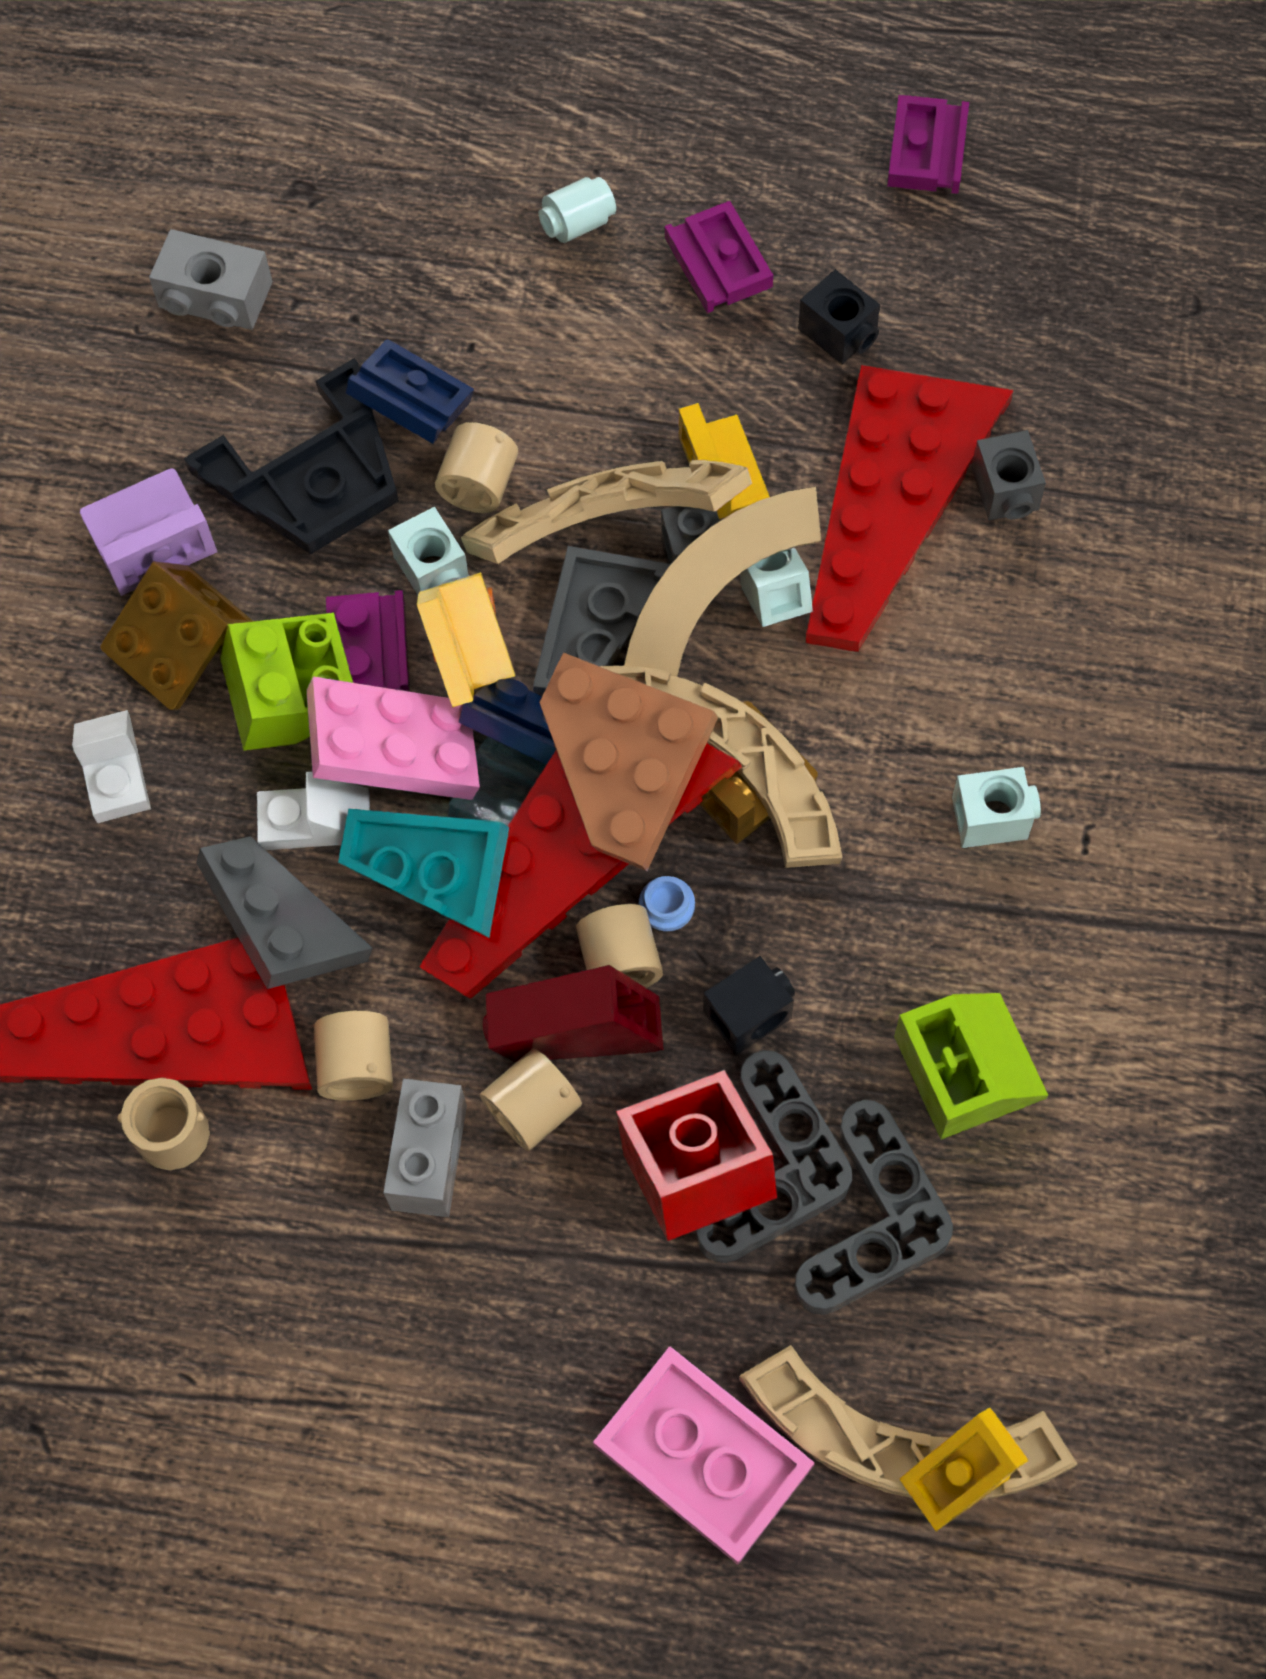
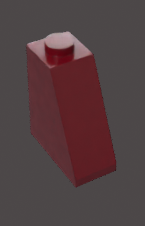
[483,965,664,1062]

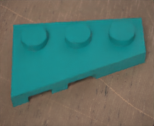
[338,809,509,938]

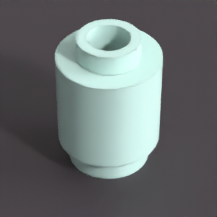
[539,177,616,243]

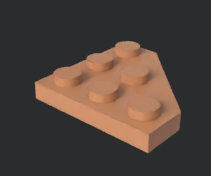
[539,653,718,871]

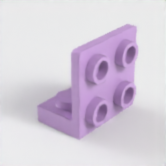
[80,468,217,596]

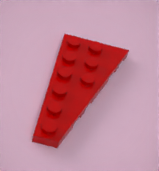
[806,365,1014,652]
[419,743,742,999]
[0,937,313,1090]

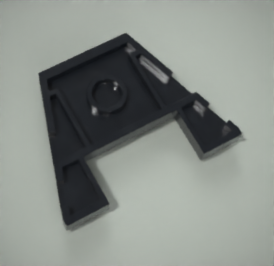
[184,358,399,554]

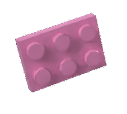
[306,677,480,800]
[593,1346,815,1565]

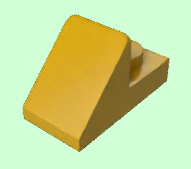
[899,1407,1029,1531]

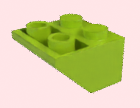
[220,613,353,751]
[894,993,1048,1140]

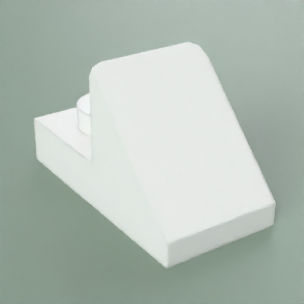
[72,710,151,823]
[257,772,370,850]

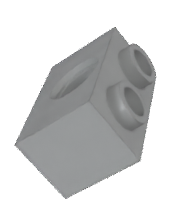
[149,229,273,330]
[384,1079,467,1217]

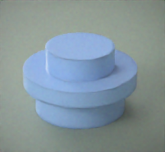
[639,876,695,931]

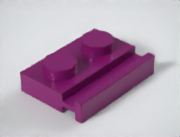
[887,95,969,194]
[664,201,774,314]
[326,590,410,692]

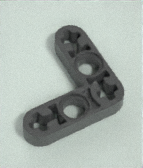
[697,1050,852,1263]
[794,1100,953,1315]

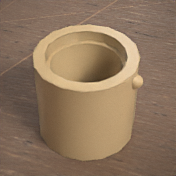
[435,423,518,513]
[576,904,663,988]
[314,1011,393,1101]
[480,1048,582,1151]
[117,1078,210,1170]

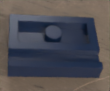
[345,339,474,444]
[459,678,556,765]

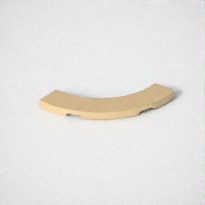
[461,460,752,564]
[624,487,821,677]
[600,666,842,868]
[739,1345,1078,1500]

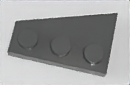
[533,546,671,696]
[196,836,372,989]

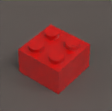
[616,1070,777,1241]

